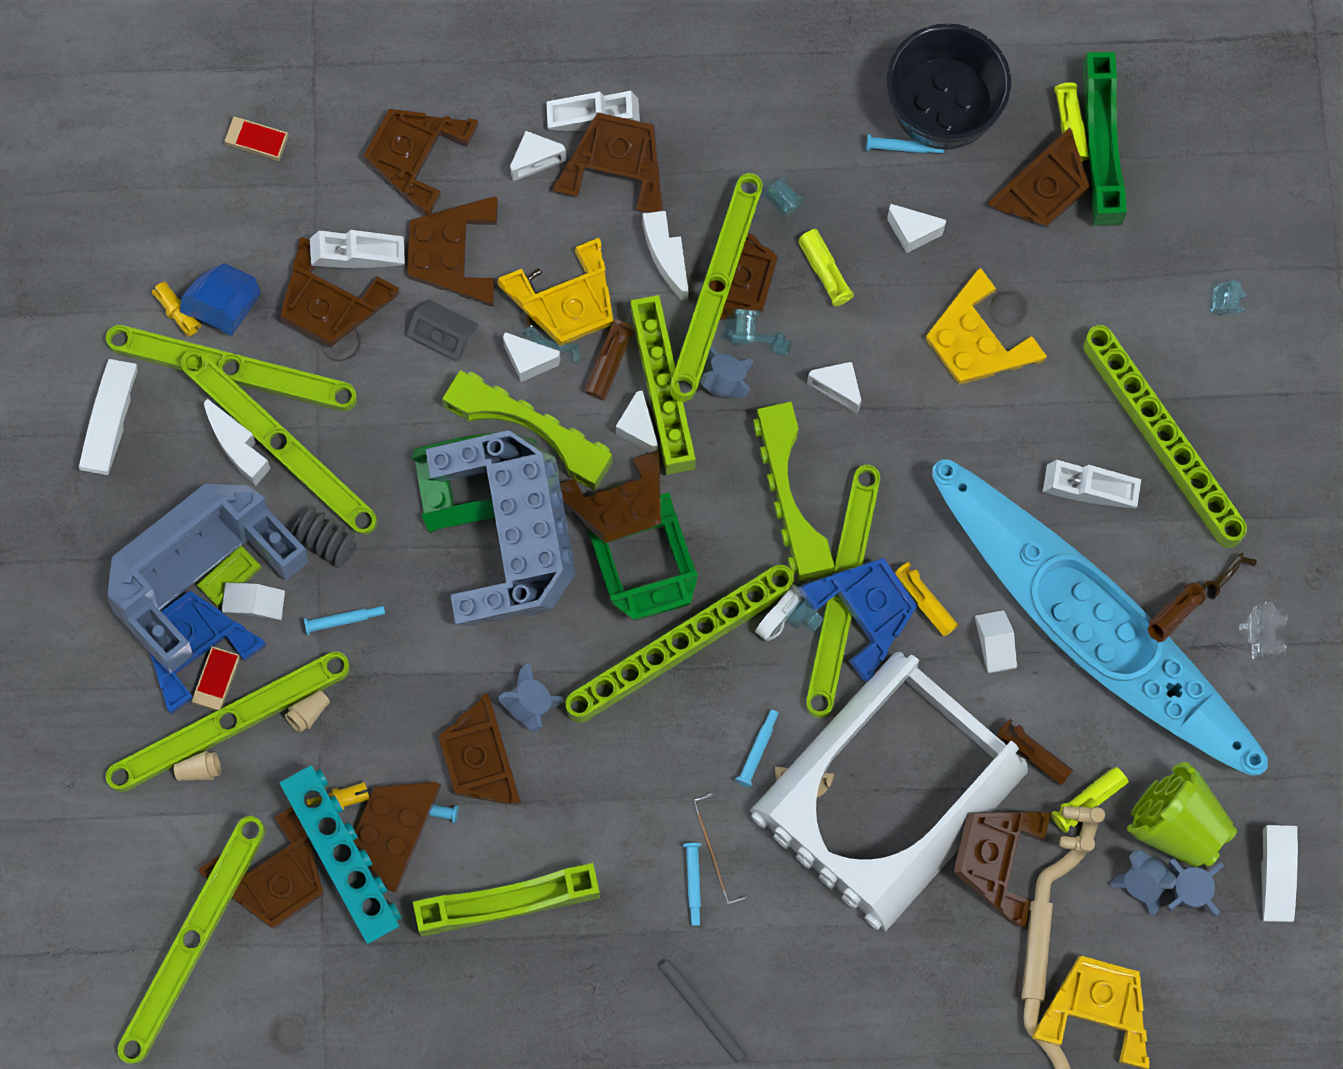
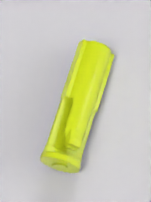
[1054,82,1089,161]
[798,229,854,307]
[1051,767,1129,833]

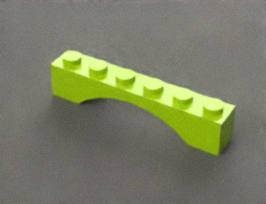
[442,370,613,492]
[753,401,834,583]
[413,863,600,937]

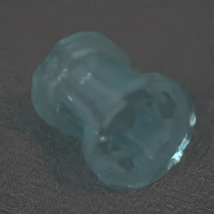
[766,177,804,215]
[732,309,760,341]

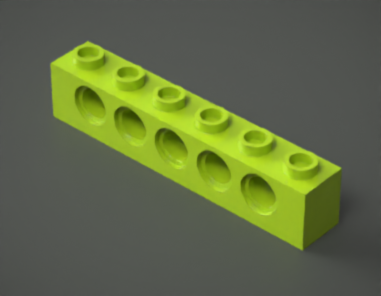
[631,295,696,475]

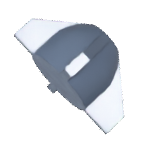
[700,346,754,398]
[498,664,564,732]
[1110,850,1177,915]
[1167,858,1224,917]

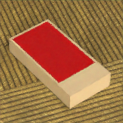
[224,116,289,161]
[191,646,241,711]

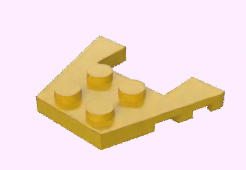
[497,238,613,346]
[926,268,1047,385]
[1032,956,1150,1069]

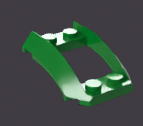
[411,432,537,533]
[588,492,698,621]

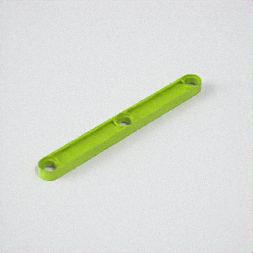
[670,173,763,402]
[106,325,357,412]
[181,349,378,535]
[806,465,880,718]
[106,652,350,792]
[118,816,266,1064]

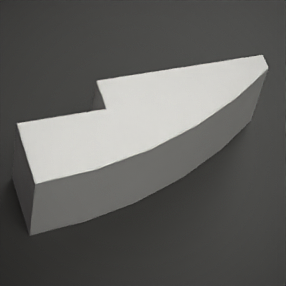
[547,91,640,131]
[642,211,688,301]
[310,230,405,268]
[204,399,271,486]
[1043,460,1141,509]
[1261,825,1298,922]

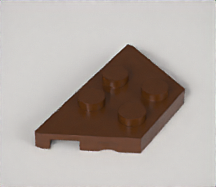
[988,128,1089,228]
[709,233,778,321]
[438,693,521,806]
[353,782,442,893]

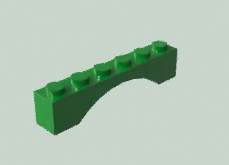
[1082,52,1127,226]

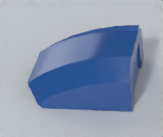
[180,263,261,336]

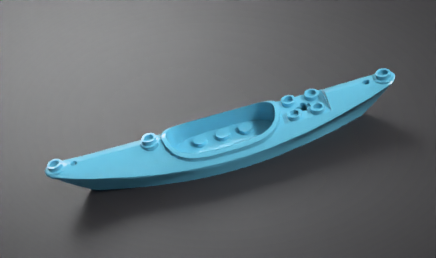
[932,460,1268,776]

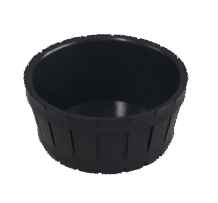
[887,23,1011,150]

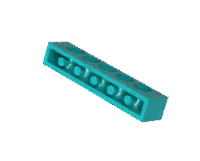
[279,765,402,945]

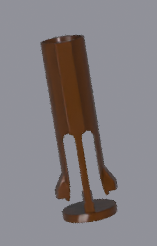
[583,320,635,401]
[1147,582,1206,642]
[996,718,1073,785]

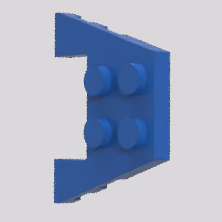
[798,558,917,682]
[150,591,267,715]

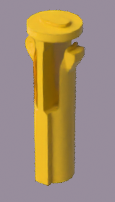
[895,562,959,637]

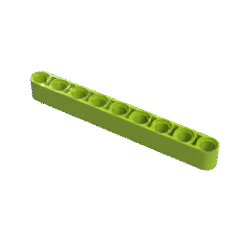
[1083,325,1247,548]
[566,565,794,723]

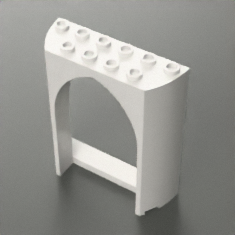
[750,652,1028,932]

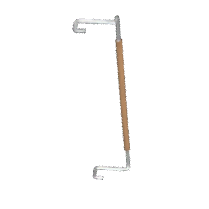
[694,793,747,904]

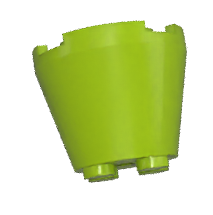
[1127,762,1237,867]

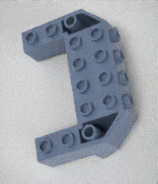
[426,430,576,626]
[107,483,308,674]

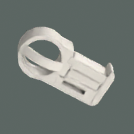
[755,584,804,641]

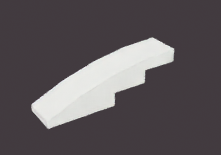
[79,359,138,475]

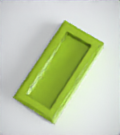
[197,546,262,608]

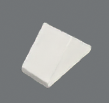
[510,131,566,181]
[887,204,946,253]
[503,332,561,382]
[807,362,861,414]
[616,391,658,453]
[222,583,285,620]
[975,610,1017,674]

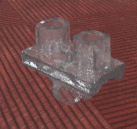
[1239,601,1287,661]

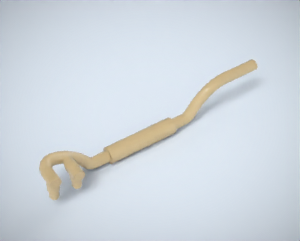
[1022,806,1105,1069]

